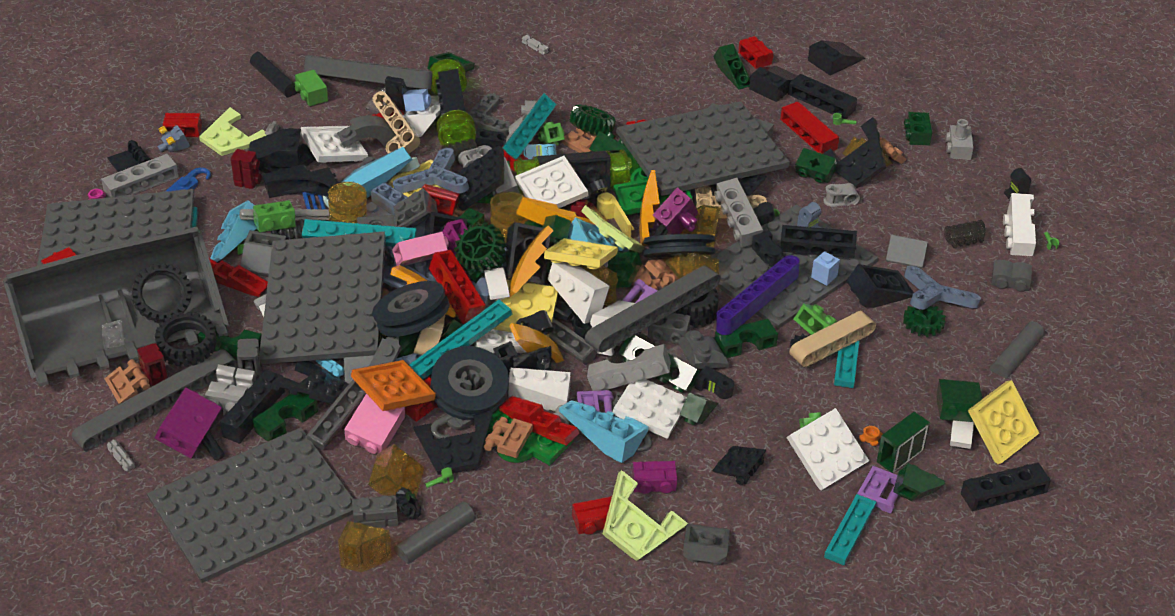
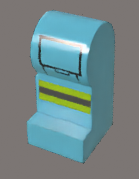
[523,144,557,161]

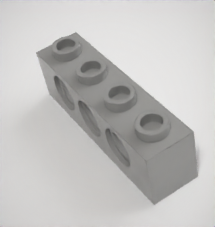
[101,154,179,197]
[715,178,763,247]

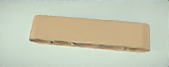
[789,311,876,367]

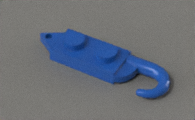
[166,167,211,191]

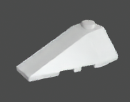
[403,95,441,137]

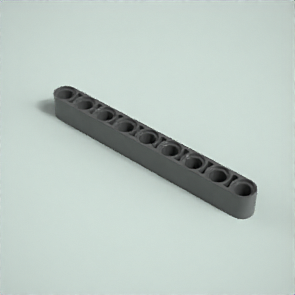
[304,55,432,89]
[585,265,721,353]
[72,350,238,452]

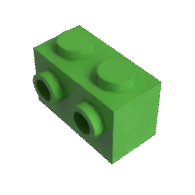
[294,70,328,106]
[253,200,296,232]
[794,303,837,335]

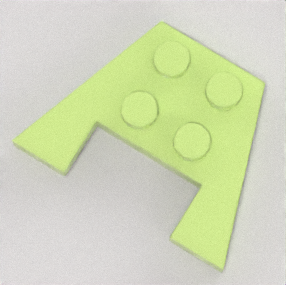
[199,107,266,156]
[581,205,645,253]
[602,470,688,560]

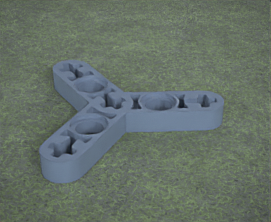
[393,148,469,193]
[904,266,981,309]

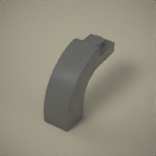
[337,115,396,149]

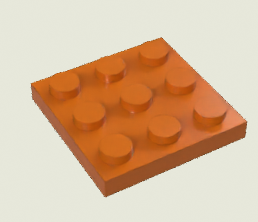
[351,360,436,411]

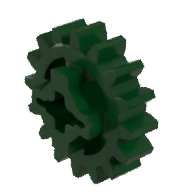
[903,306,946,337]

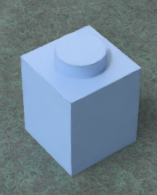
[403,89,431,111]
[811,251,840,286]

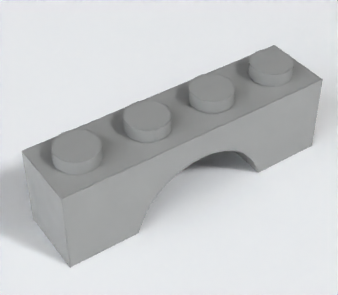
[587,344,671,391]

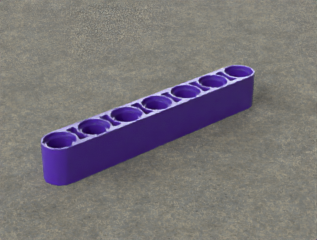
[716,255,800,335]

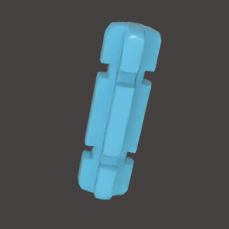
[316,359,345,378]

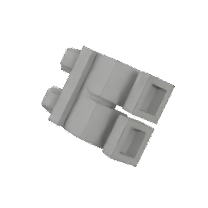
[205,364,256,416]

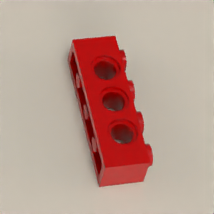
[429,250,486,324]

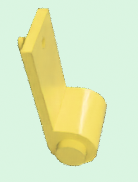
[597,192,634,238]

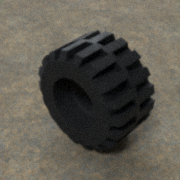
[673,288,719,328]

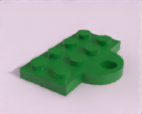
[613,167,692,215]
[489,409,574,466]

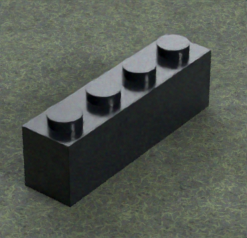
[220,369,285,444]

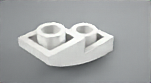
[484,267,510,300]
[950,421,974,449]

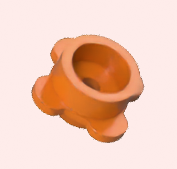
[859,426,883,446]

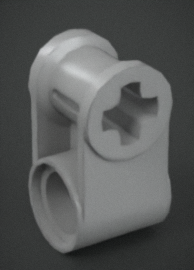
[458,145,492,168]
[823,183,860,207]

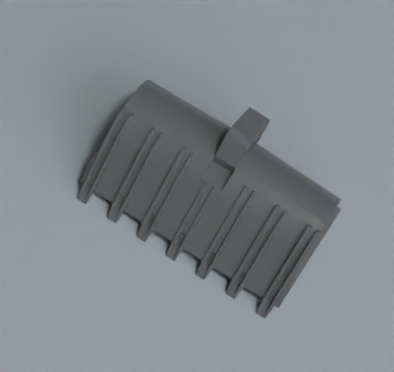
[3,227,229,386]

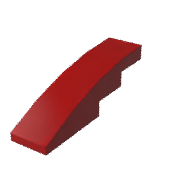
[209,258,268,297]
[499,396,579,446]

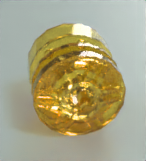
[328,182,367,223]
[490,192,528,239]

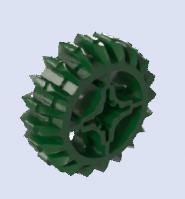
[569,104,616,135]
[454,222,507,273]

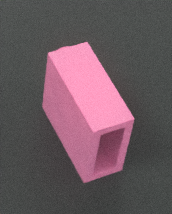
[392,232,449,266]
[344,394,405,455]

